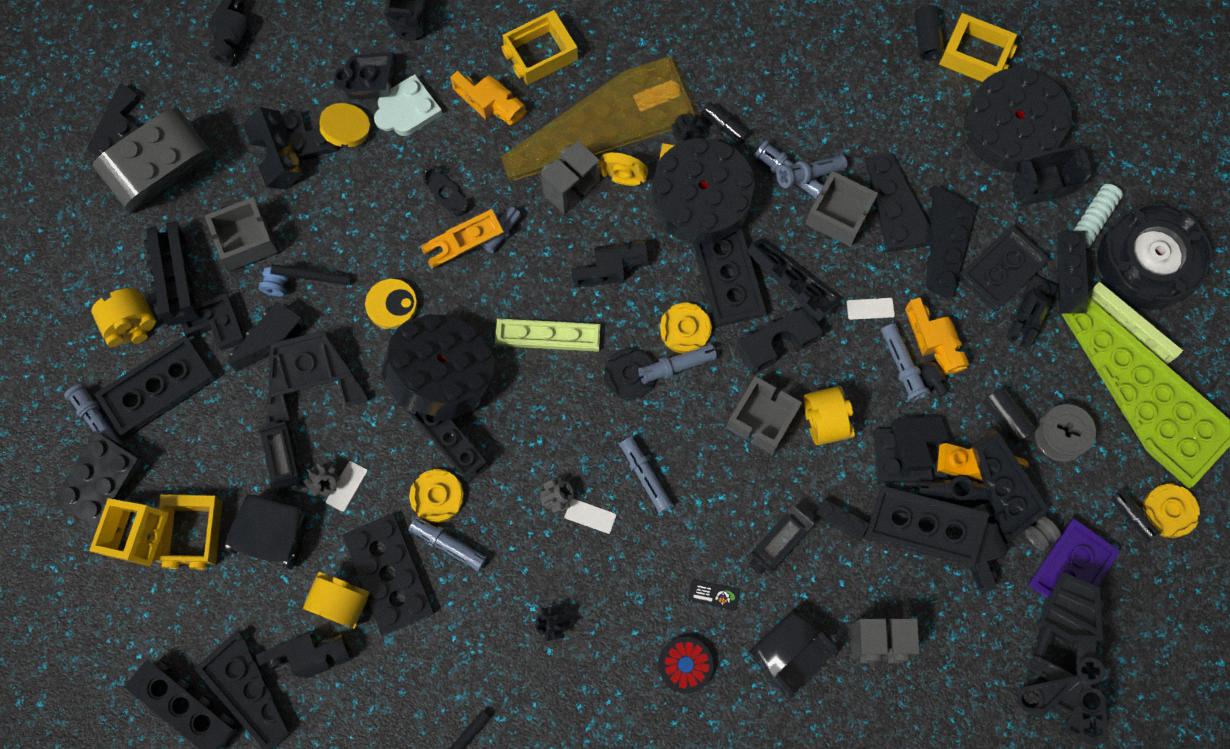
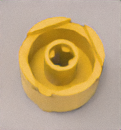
[91,288,156,347]
[803,386,855,445]
[303,572,370,629]

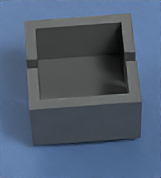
[541,141,600,214]
[805,171,878,247]
[205,197,277,271]
[726,376,802,455]
[850,619,919,664]

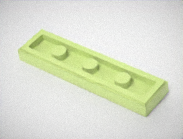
[1088,282,1183,364]
[495,319,600,351]

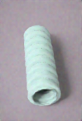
[1073,184,1123,248]

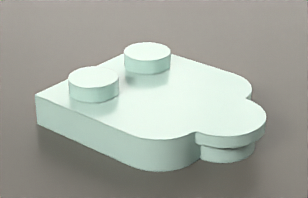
[374,74,443,136]

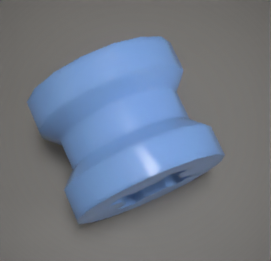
[258,267,289,297]

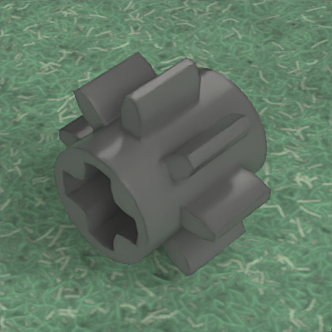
[304,462,340,497]
[540,478,574,513]

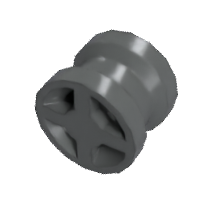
[1025,516,1061,551]

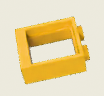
[501,10,578,85]
[939,13,1017,82]
[153,495,223,570]
[89,498,169,567]

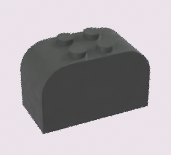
[92,108,214,214]

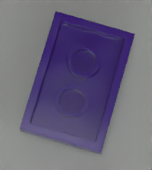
[1027,518,1120,599]

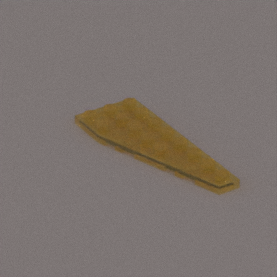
[501,56,696,182]

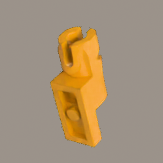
[450,71,527,126]
[421,209,503,268]
[905,298,969,375]
[937,443,1028,483]

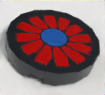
[658,637,714,694]

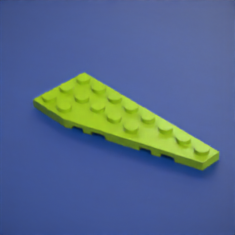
[1062,297,1230,488]

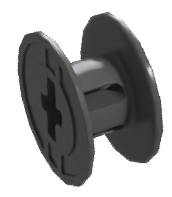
[1034,404,1096,462]

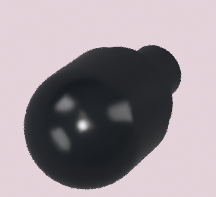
[920,362,948,397]

